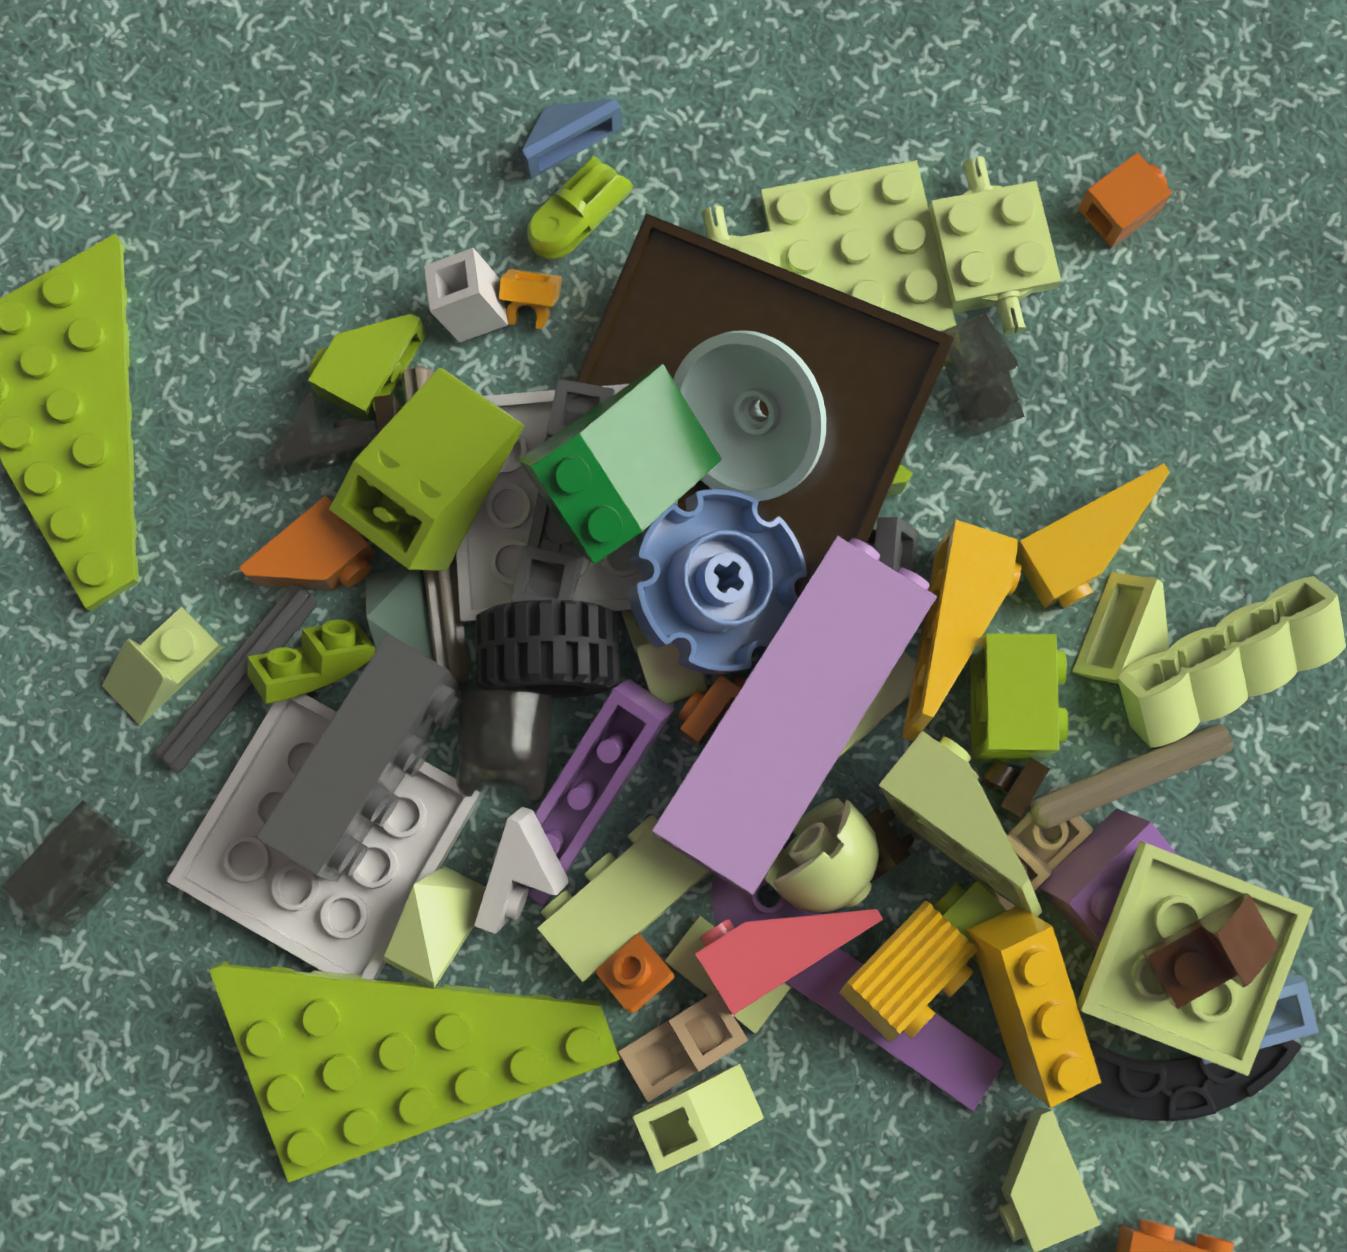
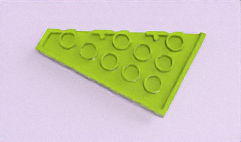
[0,234,139,611]
[209,961,620,1183]

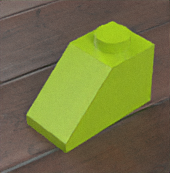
[308,314,427,425]

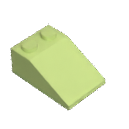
[879,731,1042,917]

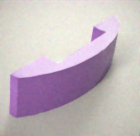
[785,948,1004,1111]

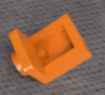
[678,674,746,748]
[594,933,674,1014]

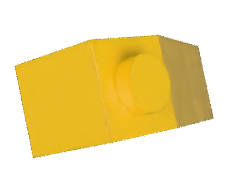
[1016,463,1170,609]

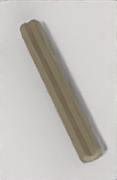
[1029,724,1233,829]

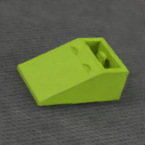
[329,368,525,571]

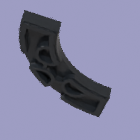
[1073,1040,1302,1122]

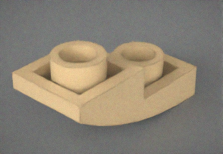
[969,789,1093,910]

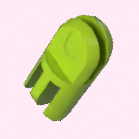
[527,155,633,260]

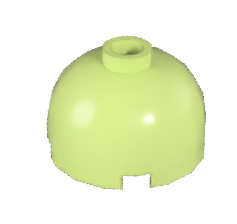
[764,798,879,913]

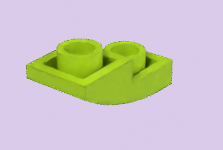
[247,619,376,704]

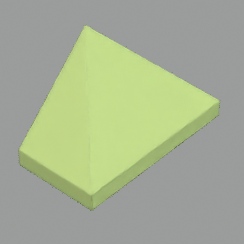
[1072,572,1169,684]
[384,866,486,988]

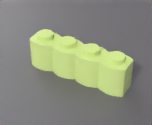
[1117,576,1346,748]

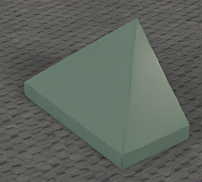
[365,567,434,661]

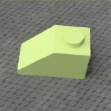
[999,1107,1100,1252]

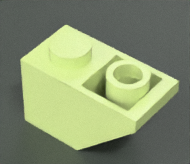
[633,1063,764,1173]

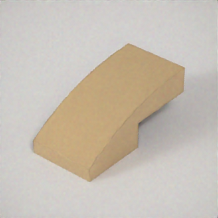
[618,990,748,1102]

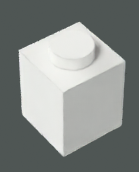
[424,248,508,343]

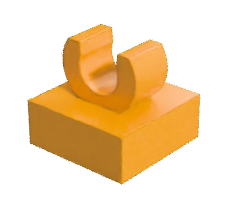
[499,269,562,329]

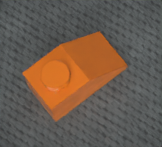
[239,495,376,591]

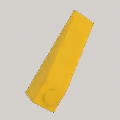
[902,520,1022,741]

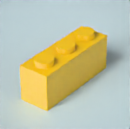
[968,906,1101,1108]

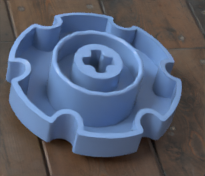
[628,489,807,674]

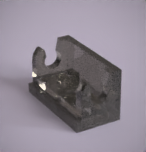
[2,800,145,936]

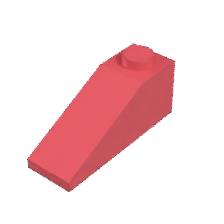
[695,909,883,1015]

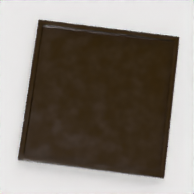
[575,213,954,597]

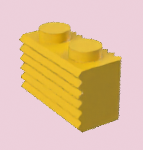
[839,901,978,1043]

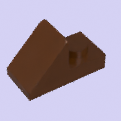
[1142,893,1279,1009]

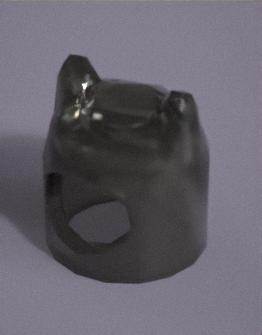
[456,690,553,802]

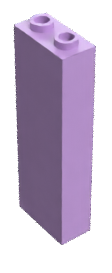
[652,536,937,897]

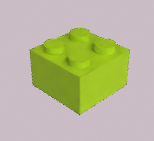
[970,633,1068,763]

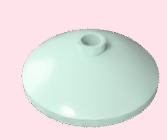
[673,330,826,501]

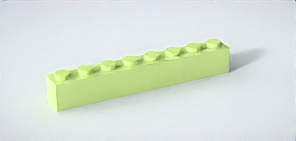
[537,651,915,982]

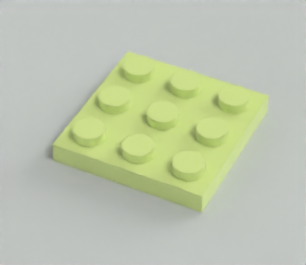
[1077,841,1313,1076]

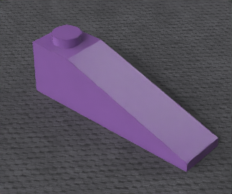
[521,679,676,906]

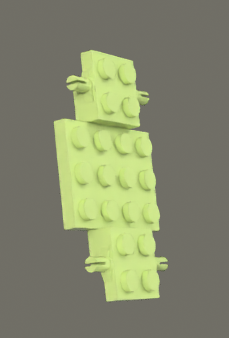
[701,156,1061,368]

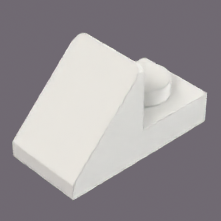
[474,807,568,934]

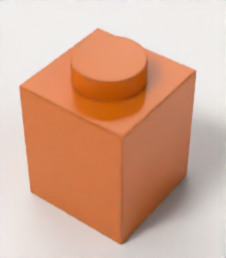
[1078,152,1173,248]

